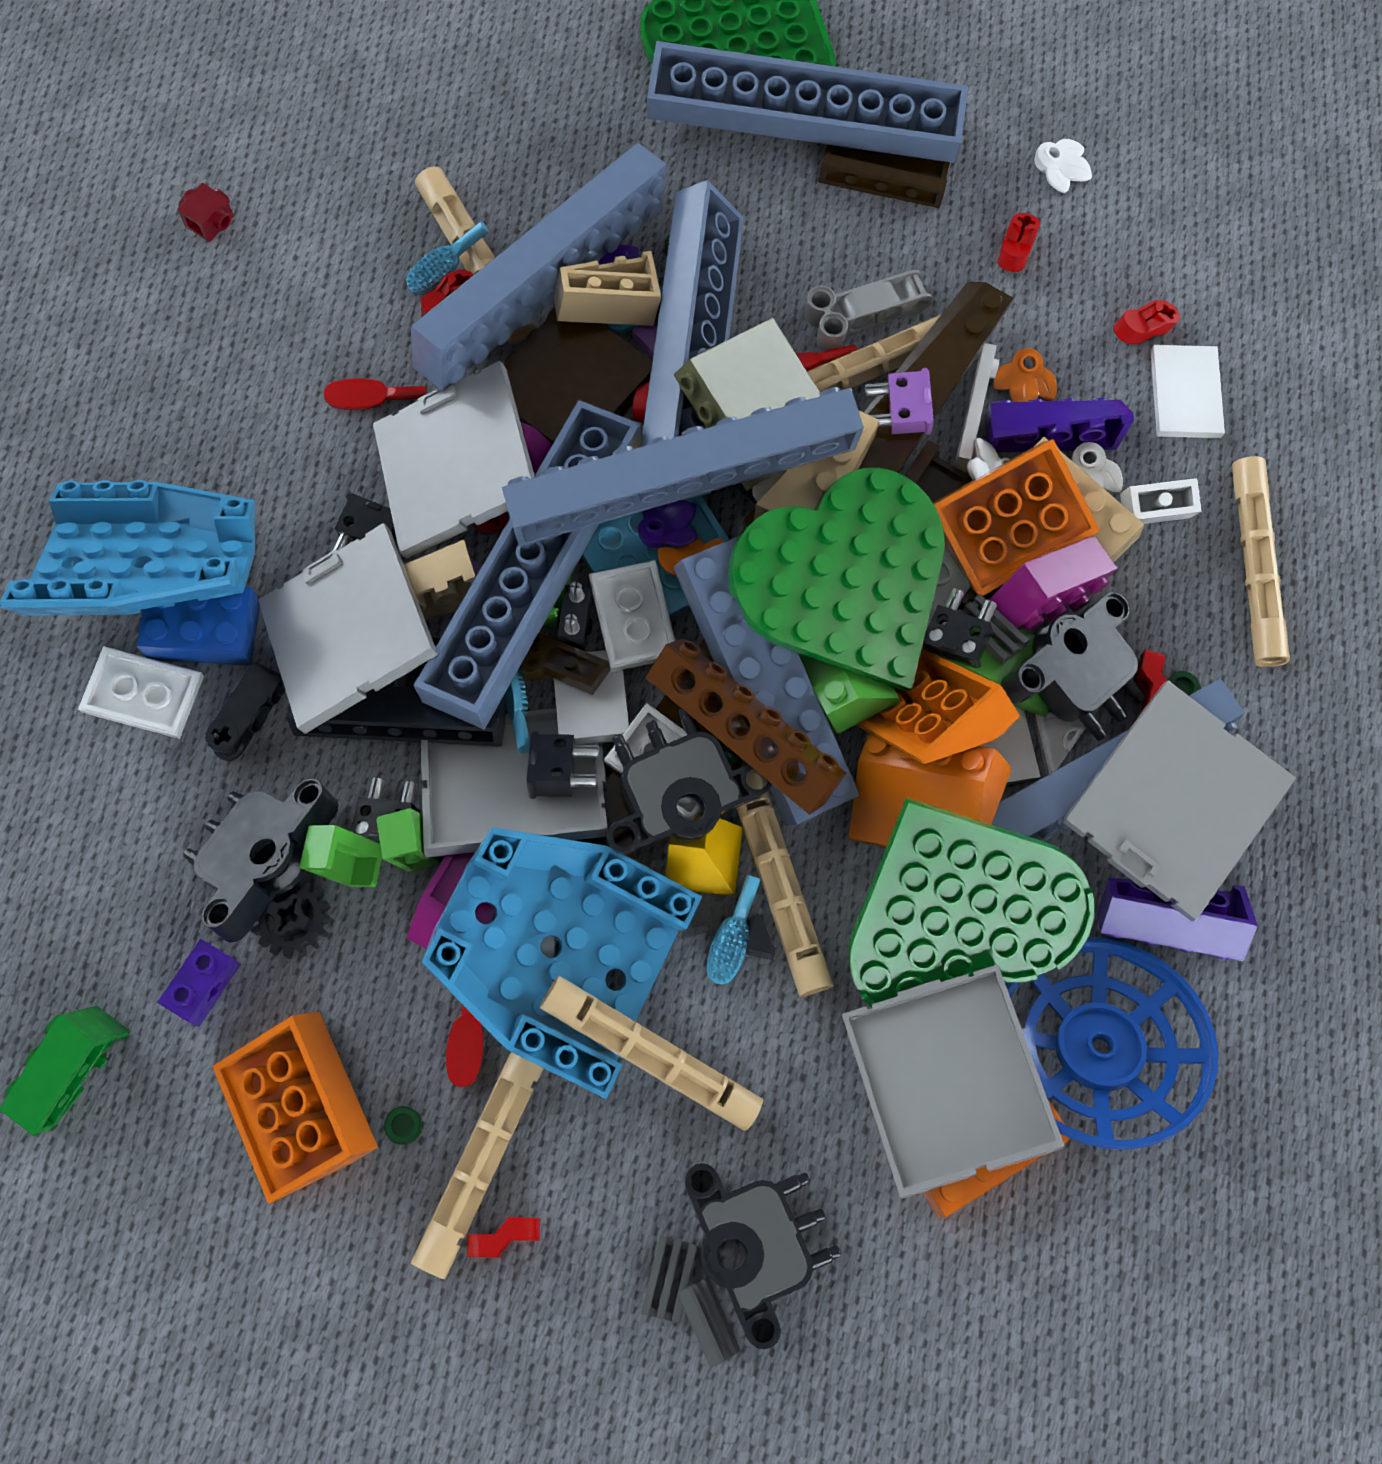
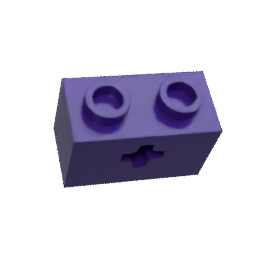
[157,938,241,1027]

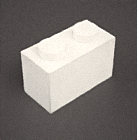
[1120,478,1202,524]

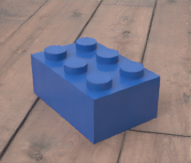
[137,587,260,665]

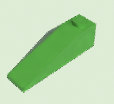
[798,653,900,734]

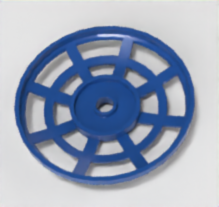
[1005,937,1218,1150]

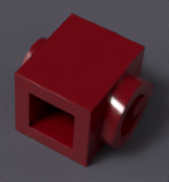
[177,183,234,242]

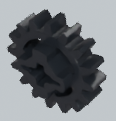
[251,881,333,959]

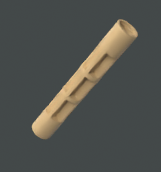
[415,166,536,344]
[807,315,941,393]
[1232,456,1290,667]
[736,773,834,997]
[539,976,763,1131]
[411,1052,544,1280]

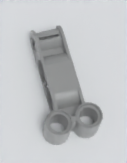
[804,270,933,351]

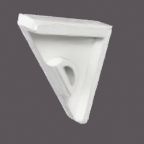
[1033,708,1098,775]

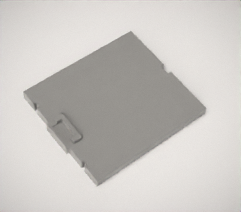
[373,361,535,559]
[258,523,438,734]
[1062,680,1296,921]
[421,708,608,857]
[842,964,1065,1199]

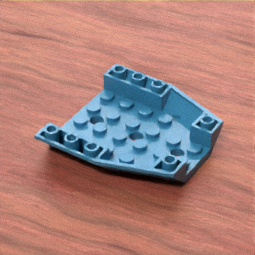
[0,480,255,616]
[421,827,702,1099]

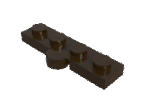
[519,632,611,695]

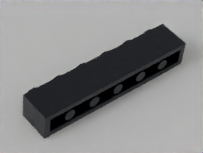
[286,685,507,746]

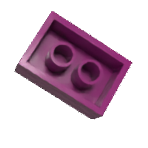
[990,536,1118,632]

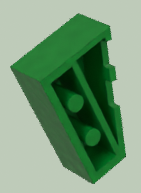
[0,1006,131,1136]

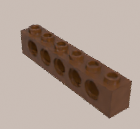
[646,638,847,815]

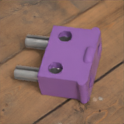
[865,368,934,435]

